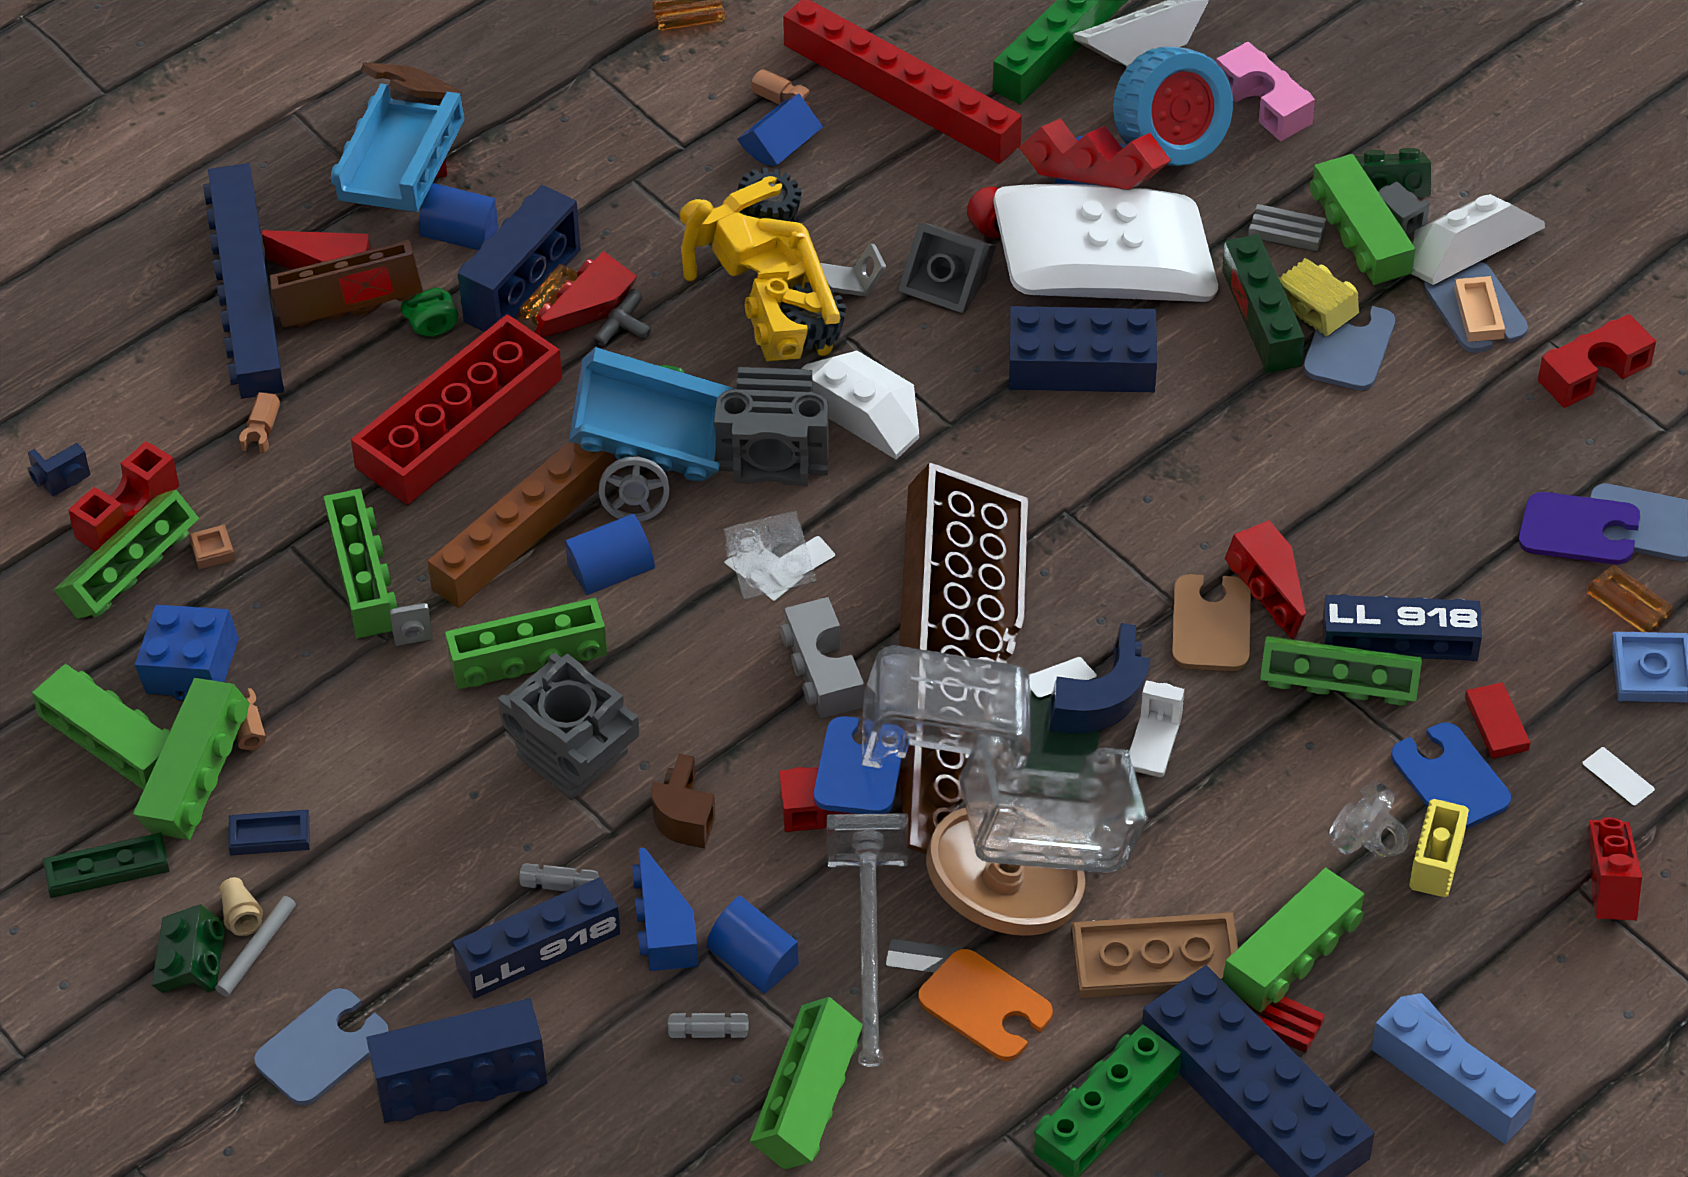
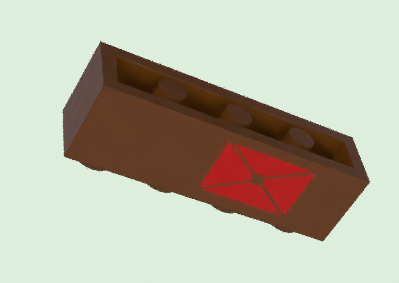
[270,240,423,328]

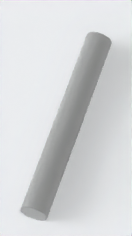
[215,896,296,997]

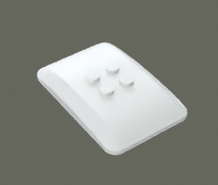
[993,184,1218,302]

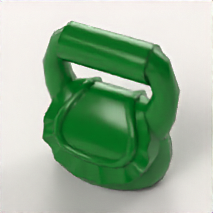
[401,287,458,337]

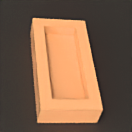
[1454,276,1505,342]

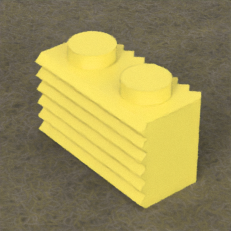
[1278,258,1359,337]
[1409,799,1469,897]

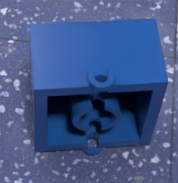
[135,605,239,701]

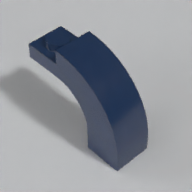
[1048,623,1150,733]

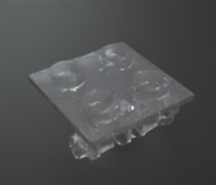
[723,510,817,600]

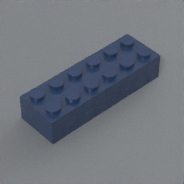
[1142,965,1375,1177]

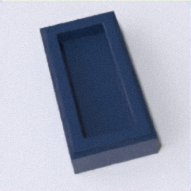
[228,810,310,856]

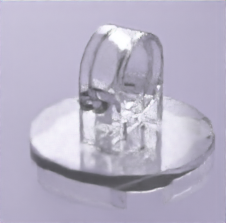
[1329,781,1409,858]

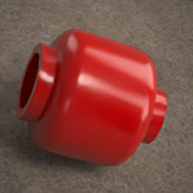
[967,186,1001,239]

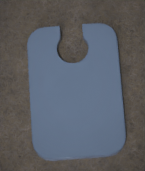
[1424,262,1528,353]
[1304,306,1395,391]
[1590,483,1688,561]
[254,988,389,1106]

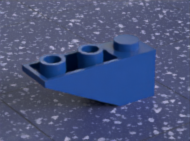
[632,848,698,971]

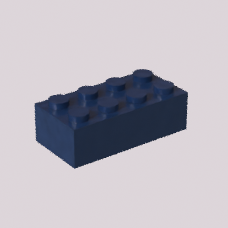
[458,184,581,332]
[1009,306,1157,393]
[366,998,547,1123]

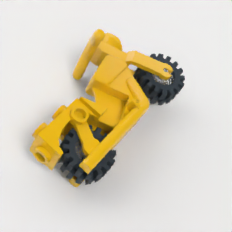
[679,168,846,362]

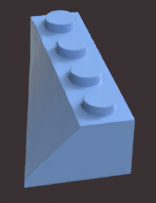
[1371,993,1537,1145]

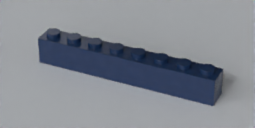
[203,163,284,399]

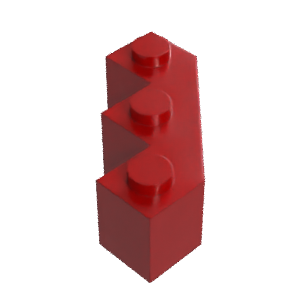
[1018,118,1171,190]

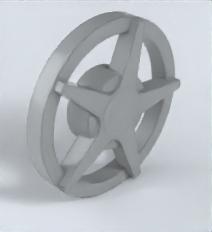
[599,456,669,522]

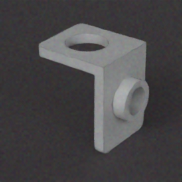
[820,244,886,297]
[390,603,433,646]

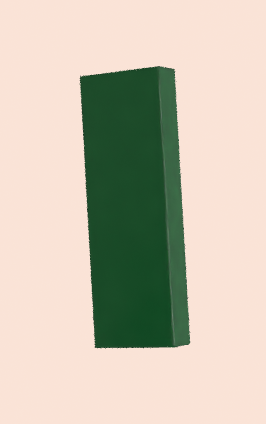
[43,832,170,898]

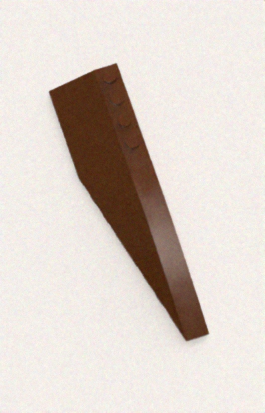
[898,462,1028,854]

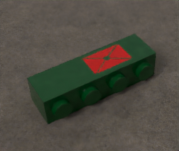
[1222,234,1305,373]

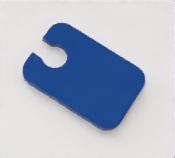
[814,716,906,816]
[1391,722,1511,830]

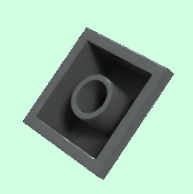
[898,223,996,313]

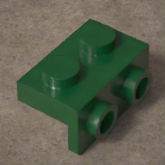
[1355,148,1431,197]
[152,904,225,993]

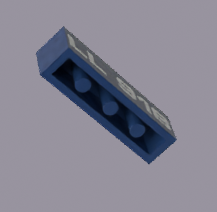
[1322,594,1482,661]
[453,877,621,999]

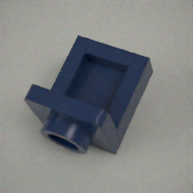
[27,443,91,496]

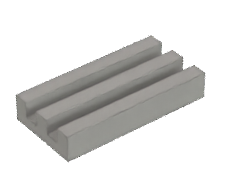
[1248,204,1326,251]

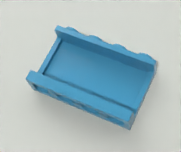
[331,84,465,212]
[568,347,733,481]

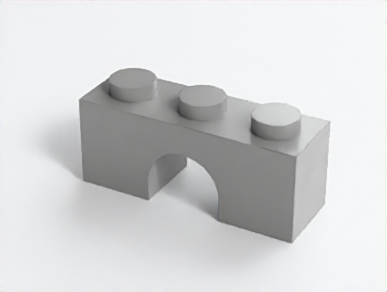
[780,597,864,719]

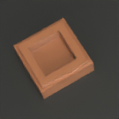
[188,524,235,570]

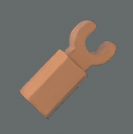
[751,69,810,107]
[239,392,280,454]
[236,688,266,751]

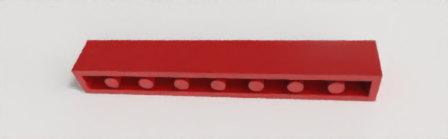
[783,0,1022,164]

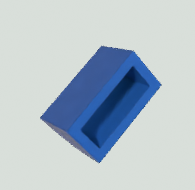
[737,93,823,166]
[419,183,498,250]
[565,513,655,595]
[707,895,799,994]

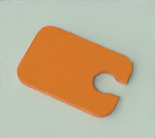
[918,949,1053,1061]

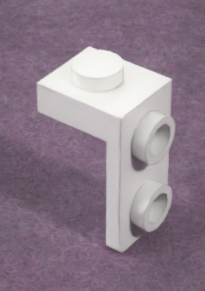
[1126,680,1184,777]

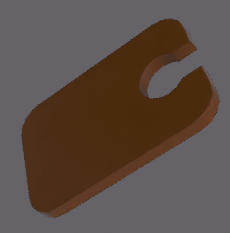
[361,62,462,99]

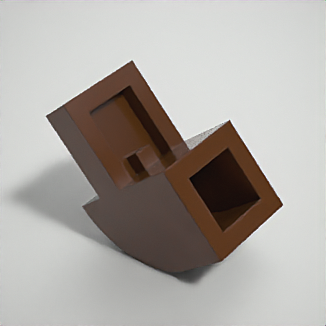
[651,754,716,849]

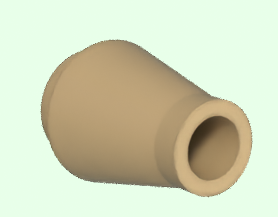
[220,877,263,936]

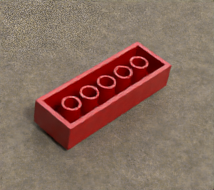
[351,314,562,505]

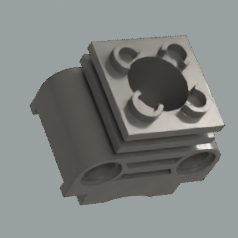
[714,367,829,486]
[498,652,639,799]

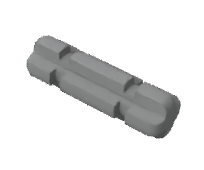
[519,863,599,891]
[668,1013,749,1038]

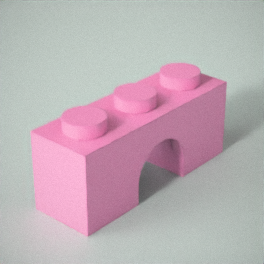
[1216,42,1315,141]

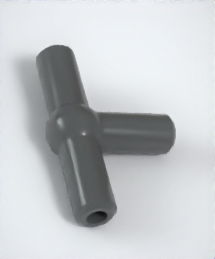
[593,289,651,346]

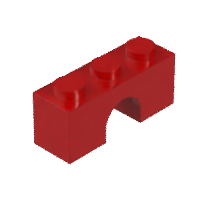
[1537,314,1656,409]
[68,441,179,551]

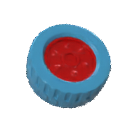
[1113,46,1233,166]

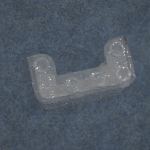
[862,645,1031,790]
[960,735,1147,873]

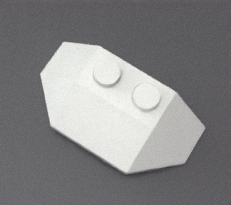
[1073,0,1209,68]
[1412,194,1545,285]
[801,351,919,459]

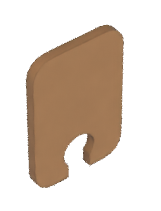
[1172,574,1251,671]

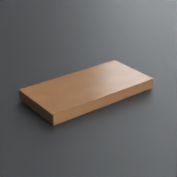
[1071,912,1238,998]

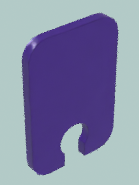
[1519,492,1640,565]

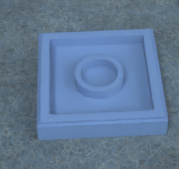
[1611,632,1688,702]

